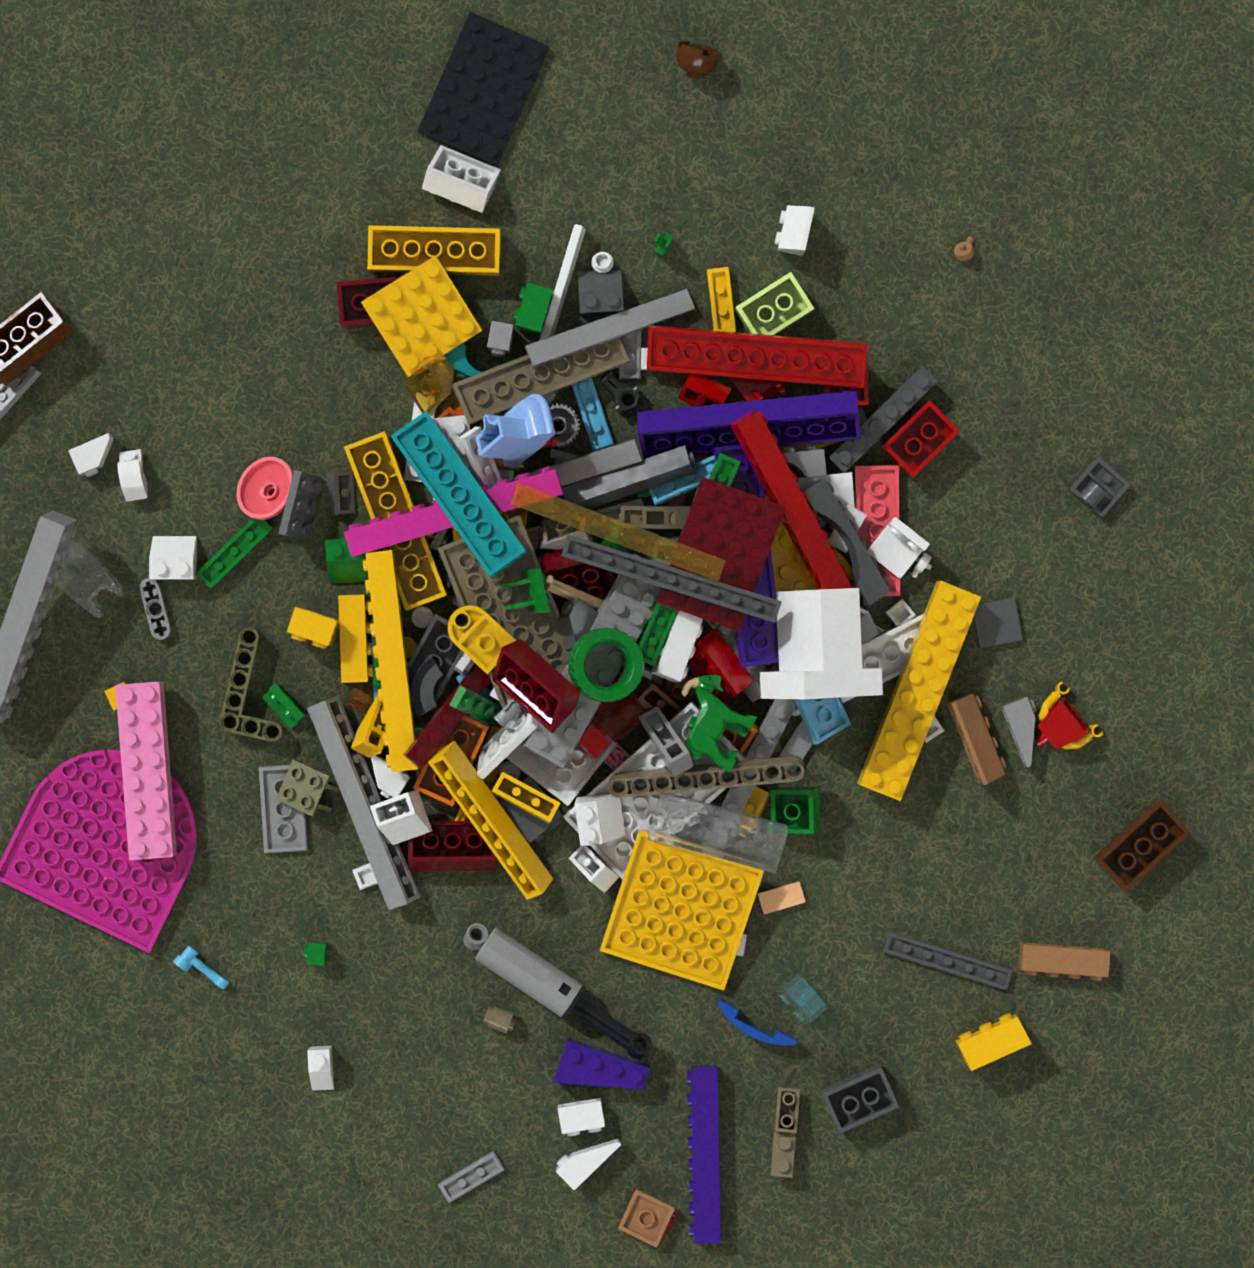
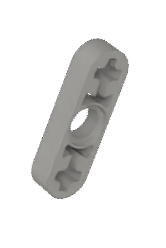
[139,578,172,640]

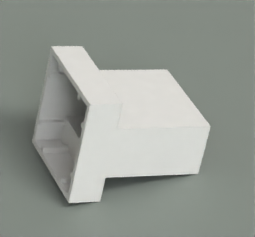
[760,588,883,699]

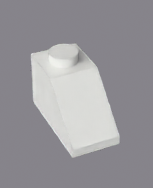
[68,433,114,477]
[371,755,411,799]
[569,845,619,893]
[307,1046,334,1090]

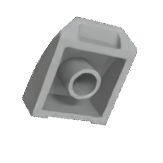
[538,505,593,551]

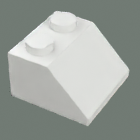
[774,205,814,256]
[149,536,197,580]
[574,793,626,846]

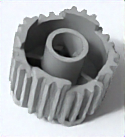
[550,404,580,449]

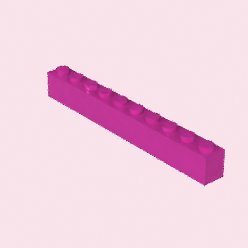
[344,466,564,557]

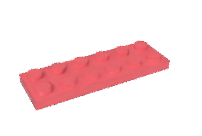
[855,465,900,596]

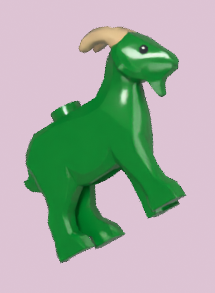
[682,674,757,773]

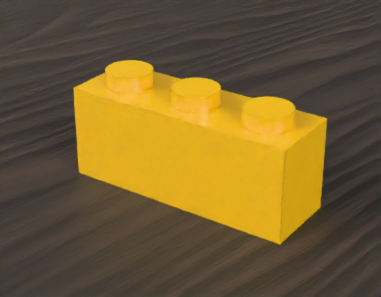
[492,772,560,824]

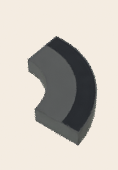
[411,657,443,717]

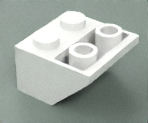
[370,790,432,845]

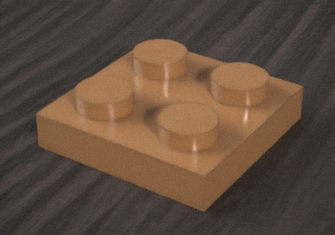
[618,1188,675,1248]

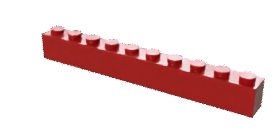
[730,411,855,590]

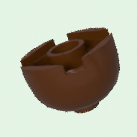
[676,40,721,79]

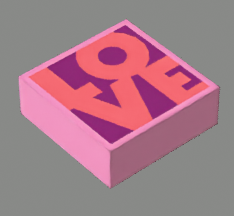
[604,744,630,770]

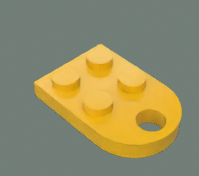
[447,605,516,674]

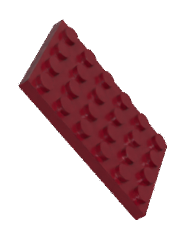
[656,476,786,632]

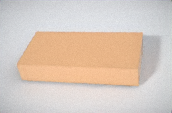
[758,881,805,915]

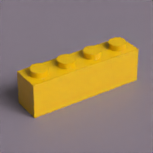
[338,595,373,683]

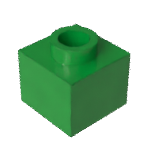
[303,941,328,966]

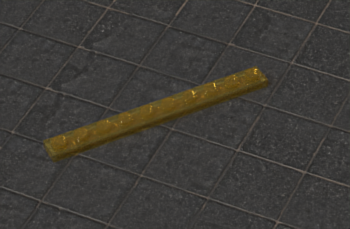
[510,483,726,581]

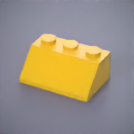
[956,1013,1031,1071]

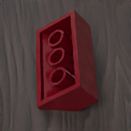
[492,639,581,733]
[408,820,497,872]

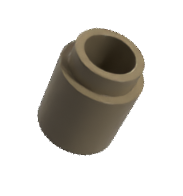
[483,1006,516,1034]

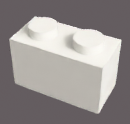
[558,1098,605,1136]

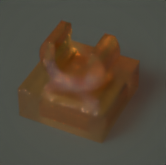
[347,684,373,713]

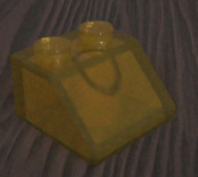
[402,353,454,415]

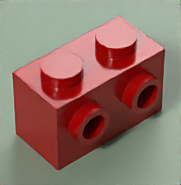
[678,374,732,407]
[577,724,611,760]

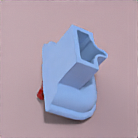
[476,394,556,468]

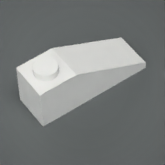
[556,1138,621,1190]

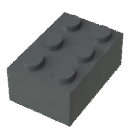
[820,1063,899,1134]

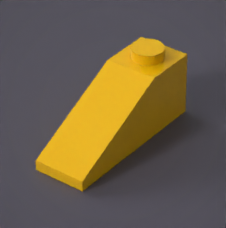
[351,688,387,758]

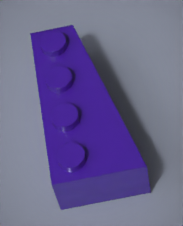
[553,1038,650,1090]

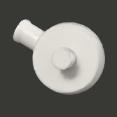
[911,553,932,578]

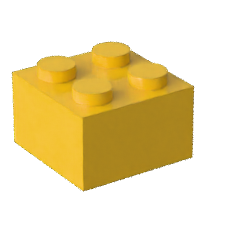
[287,607,339,649]

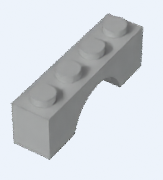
[783,446,827,478]

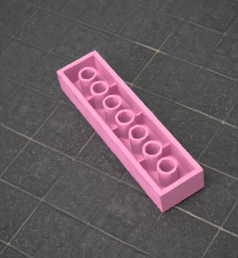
[115,681,177,860]

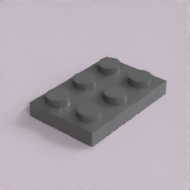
[278,470,322,541]

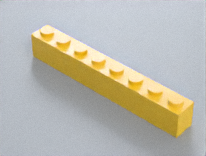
[428,741,553,900]

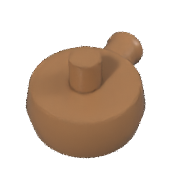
[954,237,974,262]

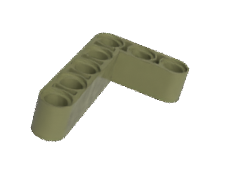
[220,627,284,742]

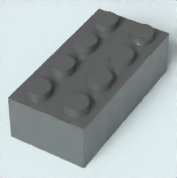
[407,614,464,712]

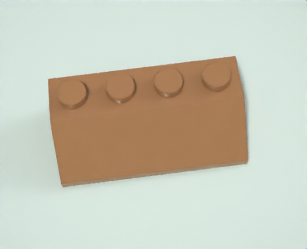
[946,693,1006,785]

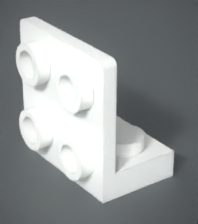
[867,517,930,578]

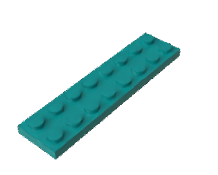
[391,411,527,578]

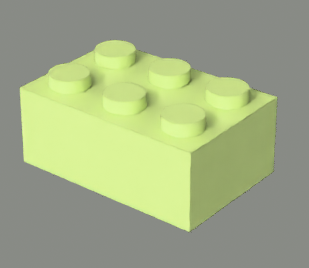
[735,272,814,336]

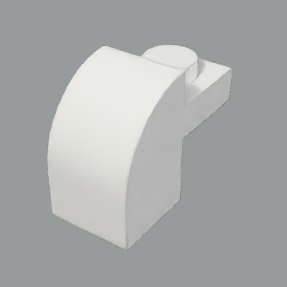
[117,449,148,502]

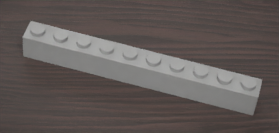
[307,695,420,910]

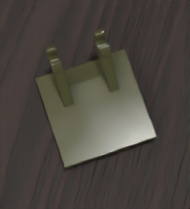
[276,760,340,817]

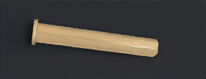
[544,575,604,611]

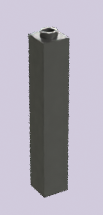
[562,445,697,511]

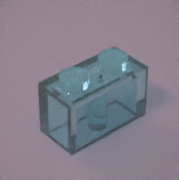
[779,972,829,1024]

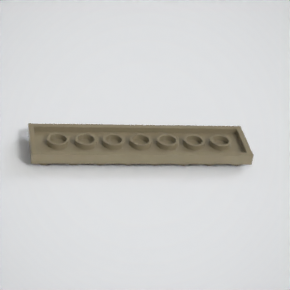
[452,337,630,426]

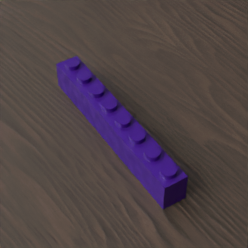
[687,1065,721,1244]

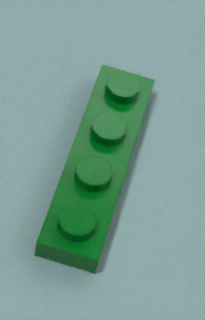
[196,518,274,589]
[449,685,502,726]

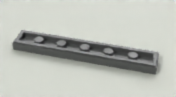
[882,931,1014,991]

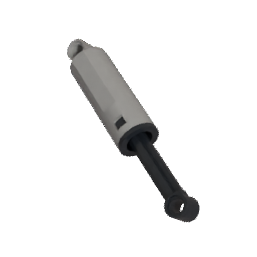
[463,923,652,1059]

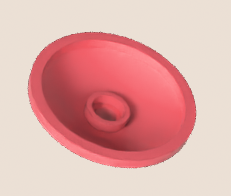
[236,457,293,520]

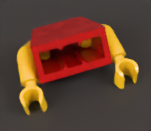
[1034,682,1103,750]

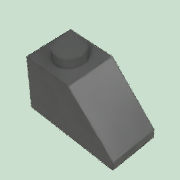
[558,598,598,652]

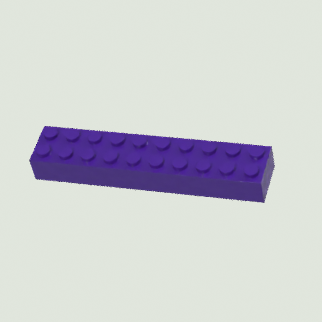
[637,391,861,459]

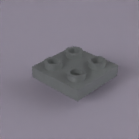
[1068,456,1131,518]

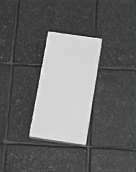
[477,708,538,779]

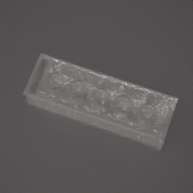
[648,793,788,874]

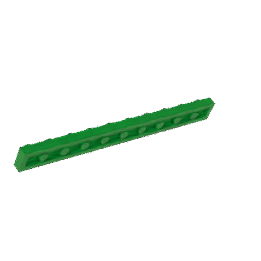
[638,453,741,666]

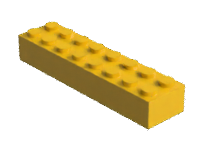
[344,431,448,611]

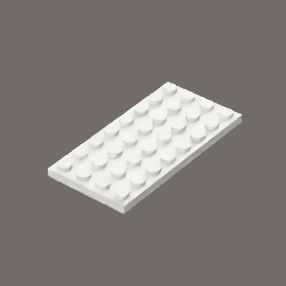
[563,701,747,880]

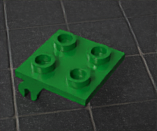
[500,568,551,613]

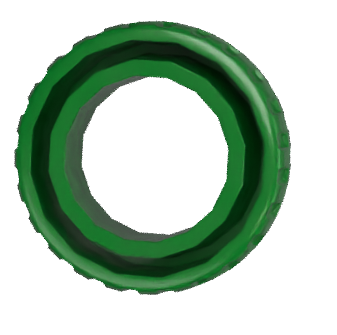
[567,628,644,702]

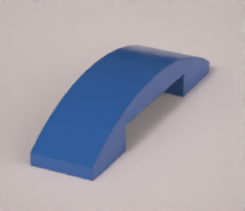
[717,998,797,1046]

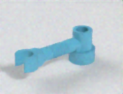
[173,945,229,989]

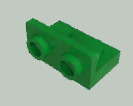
[262,683,307,729]

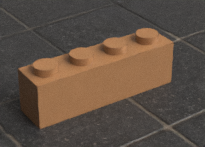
[1019,942,1111,981]

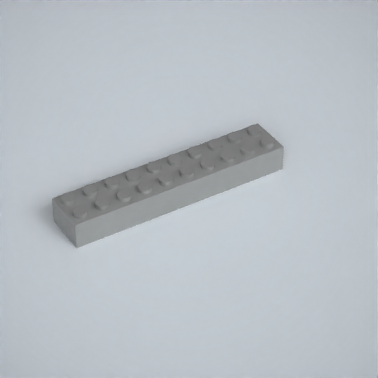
[0,510,77,724]
[521,554,661,768]

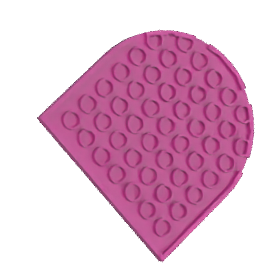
[0,750,197,953]

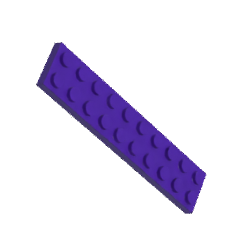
[714,445,779,667]

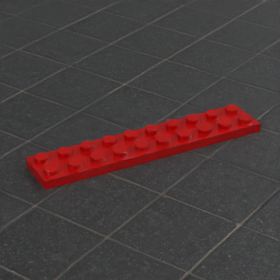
[646,325,868,388]

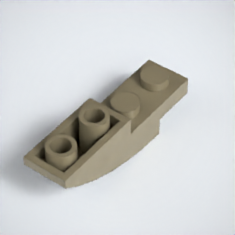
[620,505,691,529]
[770,1087,800,1178]

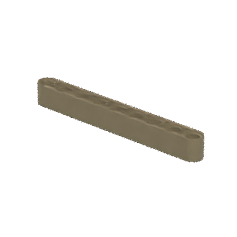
[609,756,804,798]

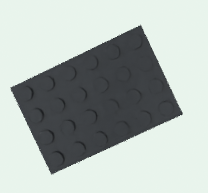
[417,12,550,167]

